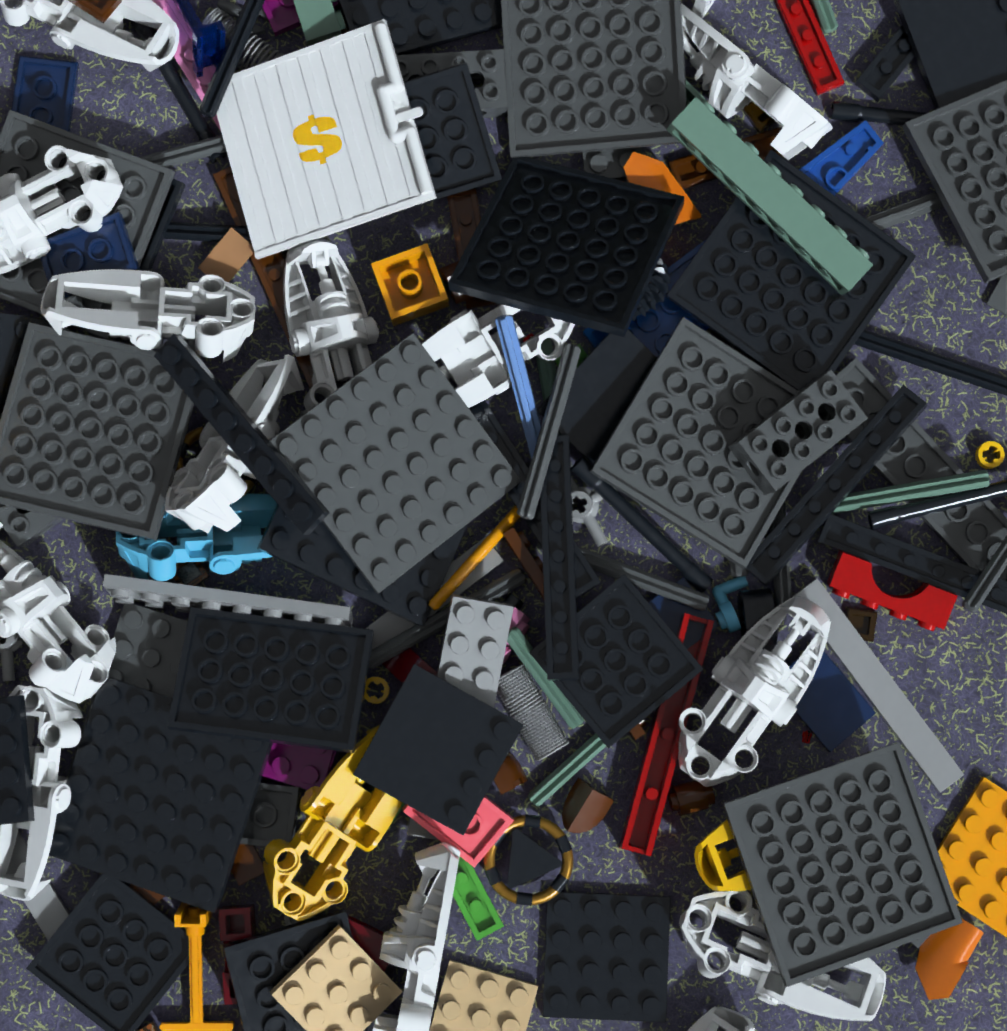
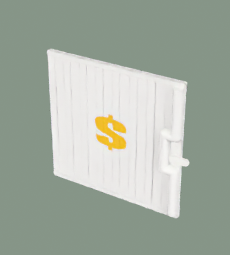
[208,19,437,259]

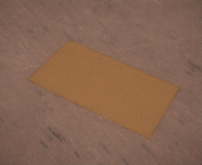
[198,227,254,282]

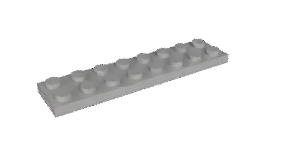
[103,574,353,627]
[406,594,514,840]

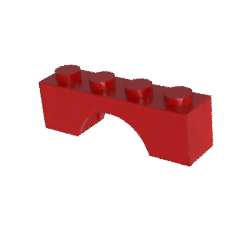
[827,550,958,631]

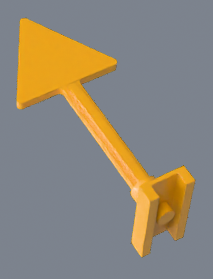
[159,902,235,1031]

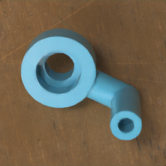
[712,576,748,633]

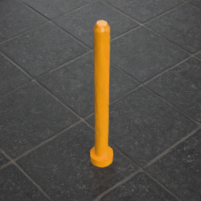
[429,506,520,611]

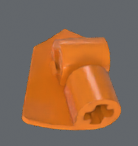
[623,151,701,225]
[915,918,984,1000]

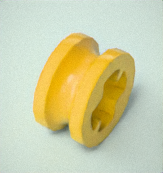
[975,441,1005,469]
[364,677,390,704]

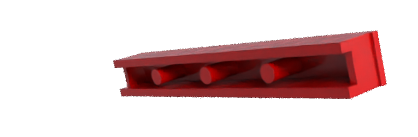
[619,613,714,857]

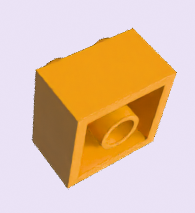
[371,243,449,326]

